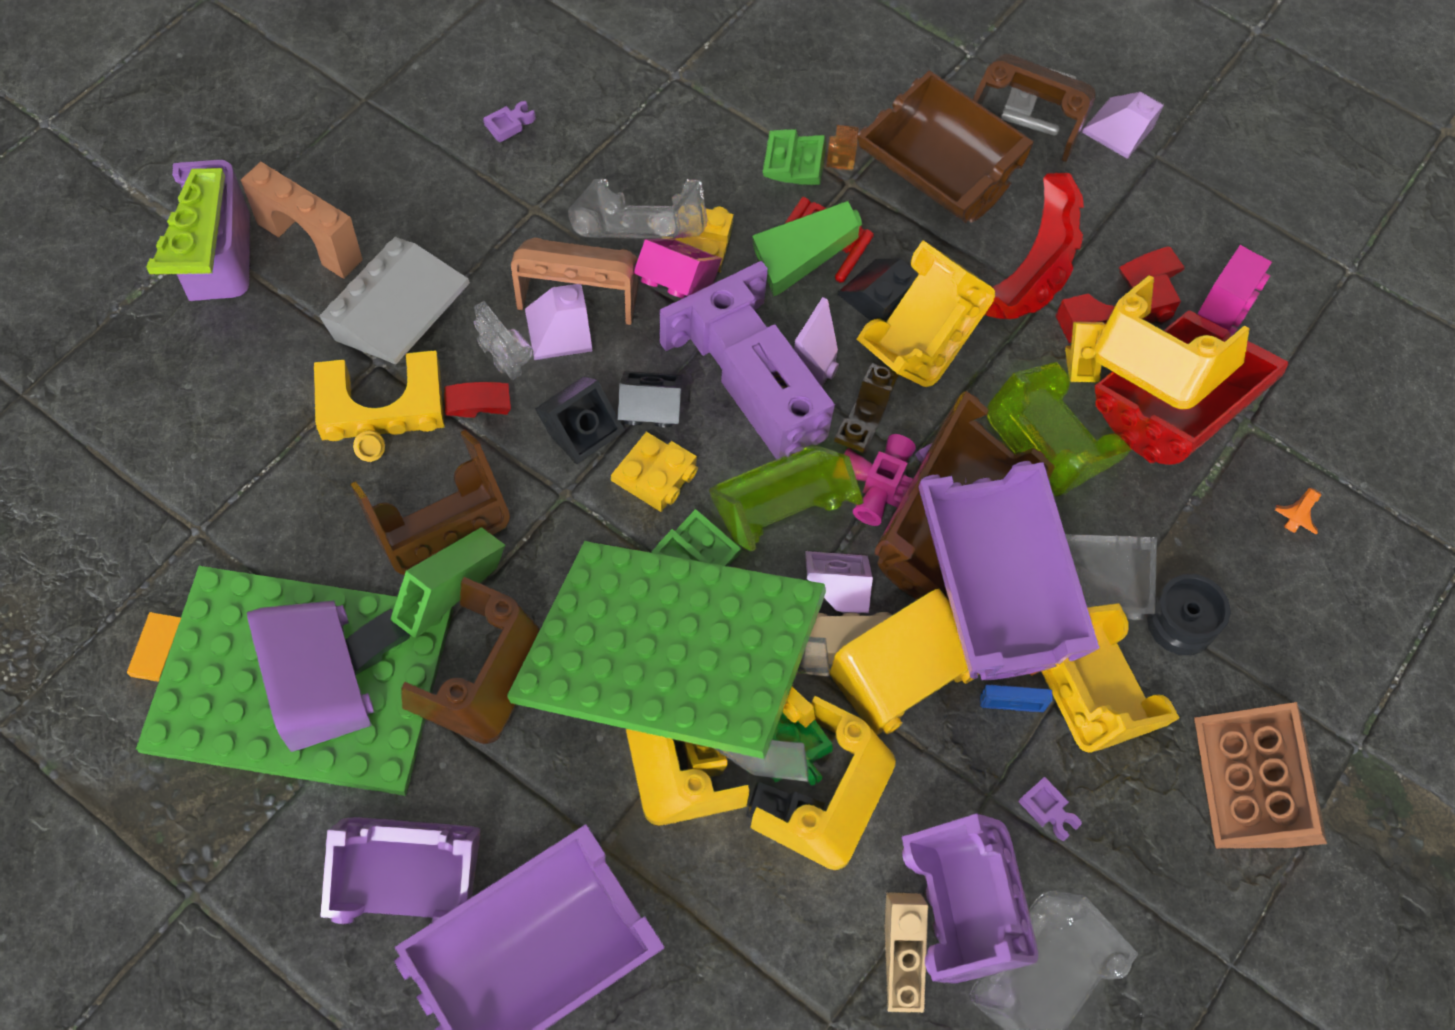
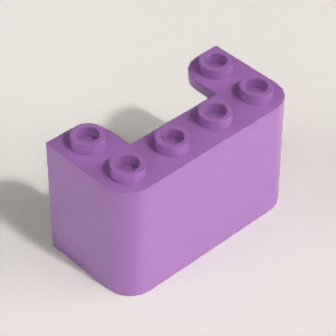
[172,160,250,301]
[902,814,1038,984]

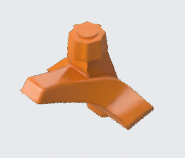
[1275,488,1322,534]

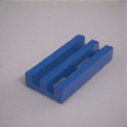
[980,685,1052,712]

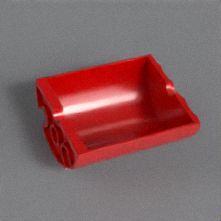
[1095,310,1288,465]

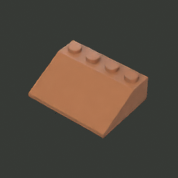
[1194,702,1327,848]

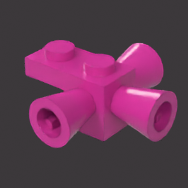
[836,434,916,526]

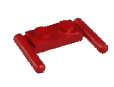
[784,197,874,283]

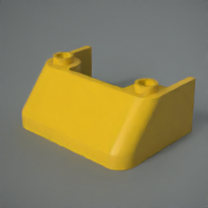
[1095,275,1249,409]
[750,696,896,870]
[626,729,749,826]

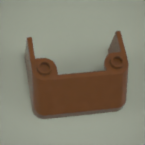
[972,54,1096,162]
[350,430,510,575]
[401,577,540,744]

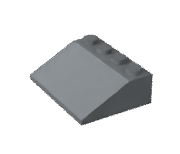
[319,237,470,364]

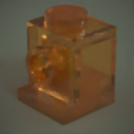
[826,125,859,170]

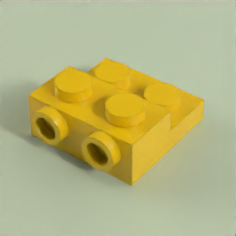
[671,201,734,272]
[611,432,698,512]

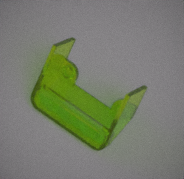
[709,446,864,551]

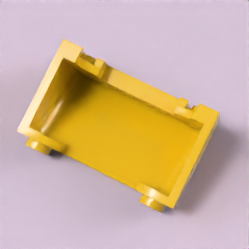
[856,240,995,387]
[829,589,979,735]
[1041,603,1179,753]

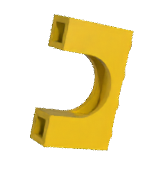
[314,350,445,441]

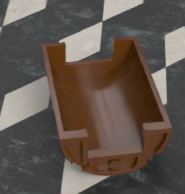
[875,391,1055,600]

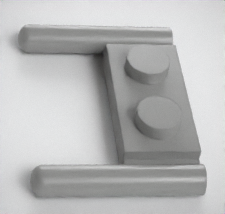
[1001,67,1076,136]

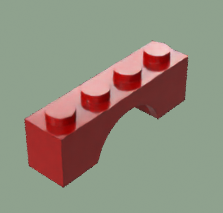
[1056,274,1181,344]

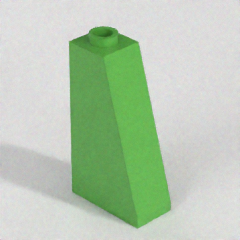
[752,201,862,296]
[390,527,505,638]

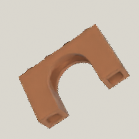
[241,162,363,279]

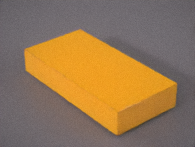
[127,612,181,682]

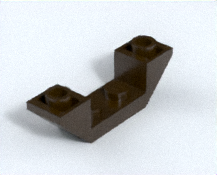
[834,363,899,454]

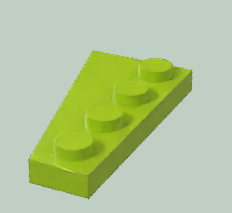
[146,168,225,274]

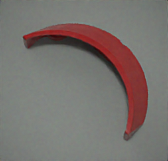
[985,173,1084,319]

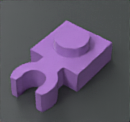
[484,101,536,143]
[1018,777,1082,841]

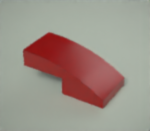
[1119,246,1185,290]
[443,382,511,418]

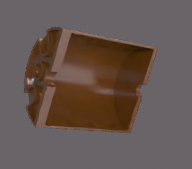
[857,70,1034,223]

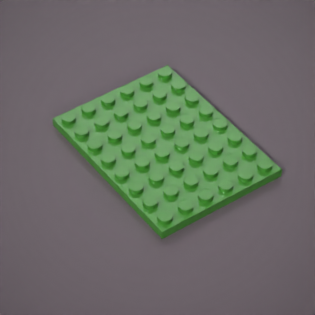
[507,541,826,759]
[136,566,453,796]

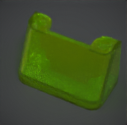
[987,362,1131,496]

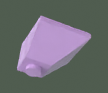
[1082,92,1164,159]
[525,284,592,360]
[794,297,839,387]
[805,551,873,615]

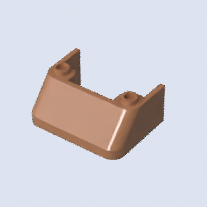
[511,238,639,325]

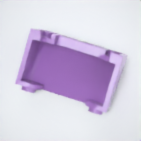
[247,600,374,752]
[321,817,480,924]

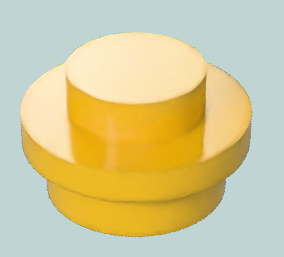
[353,431,385,462]

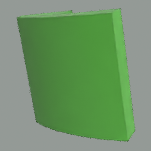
[763,129,827,185]
[651,509,742,566]

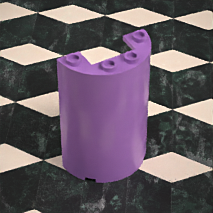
[919,461,1099,680]
[394,825,665,1030]

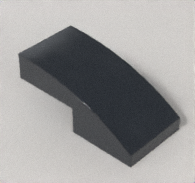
[345,609,410,675]
[746,782,825,823]

